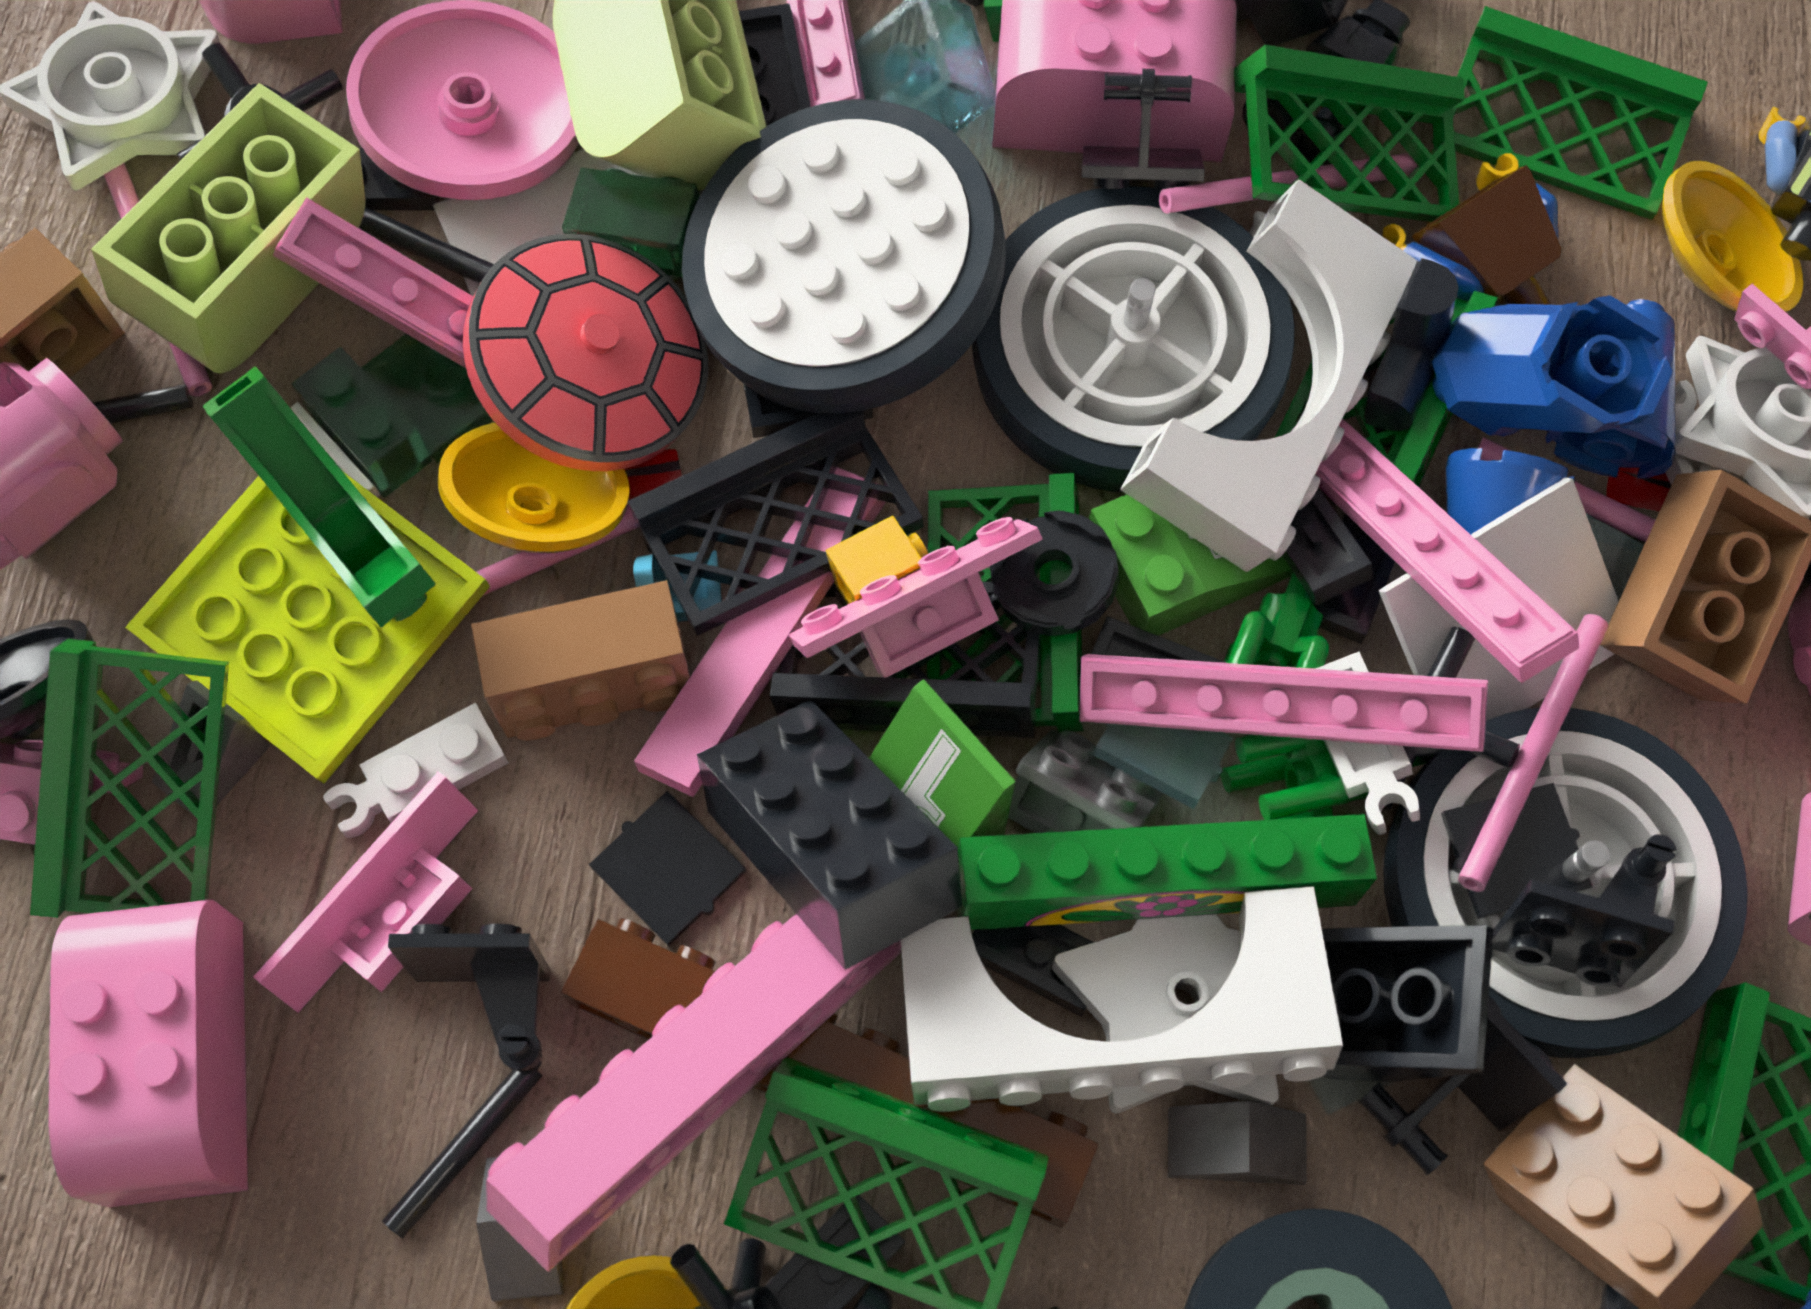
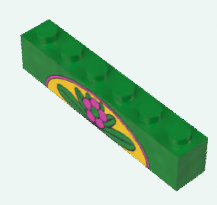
[957,814,1377,930]

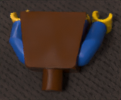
[1382,153,1562,305]

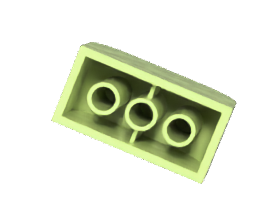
[553,0,766,193]
[91,83,365,373]

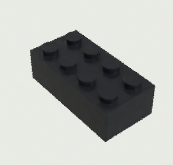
[697,700,963,970]

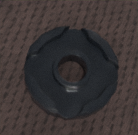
[990,510,1120,636]

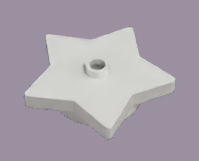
[0,1,220,190]
[1673,336,1811,519]
[1052,915,1279,1114]

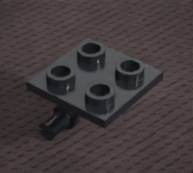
[1082,68,1205,190]
[1492,834,1676,988]
[388,924,550,1074]
[1358,996,1568,1176]

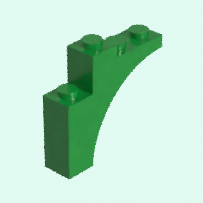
[203,366,436,627]

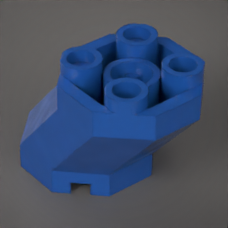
[1431,295,1673,436]

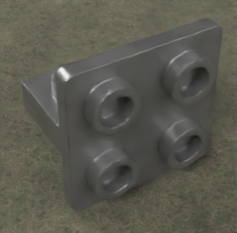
[1008,729,1163,833]

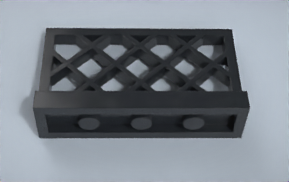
[628,411,924,636]
[769,582,1042,738]

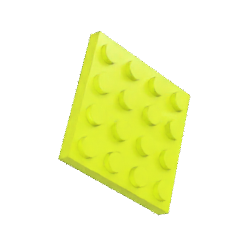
[125,472,490,784]

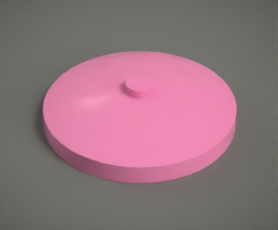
[346,0,579,200]

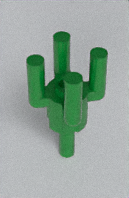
[1223,572,1329,669]
[1221,734,1434,820]

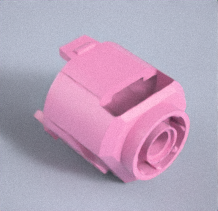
[0,358,123,570]

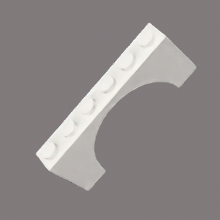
[1120,179,1417,572]
[901,887,1343,1112]

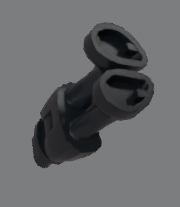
[1242,0,1410,166]

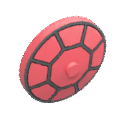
[463,234,708,471]

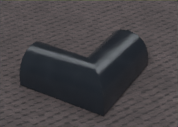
[1364,258,1459,431]

